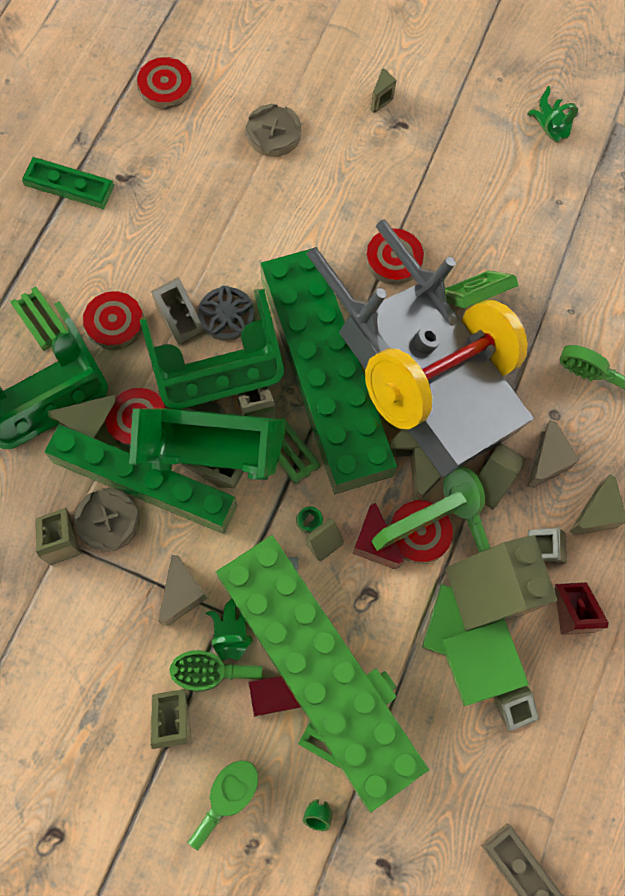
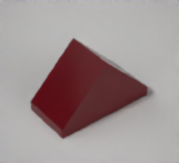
[352,503,404,569]
[555,582,609,635]

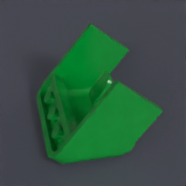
[140,289,284,409]
[0,301,108,449]
[129,408,286,480]

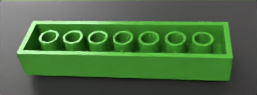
[215,535,429,813]

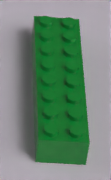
[260,247,397,495]

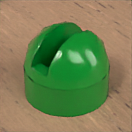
[296,506,323,533]
[303,799,333,831]

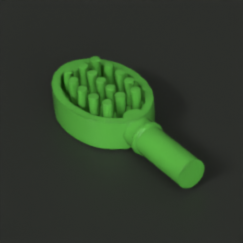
[559,345,625,390]
[443,467,491,552]
[169,650,263,691]
[187,760,258,851]

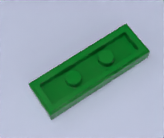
[22,157,114,209]

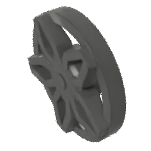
[198,286,254,341]

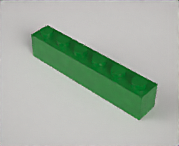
[44,424,237,534]

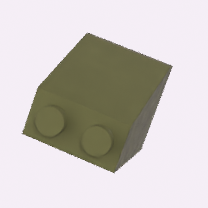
[445,535,558,631]

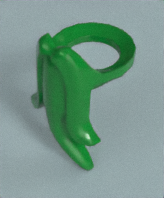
[527,86,578,142]
[206,599,253,661]

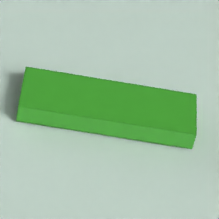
[372,492,467,551]

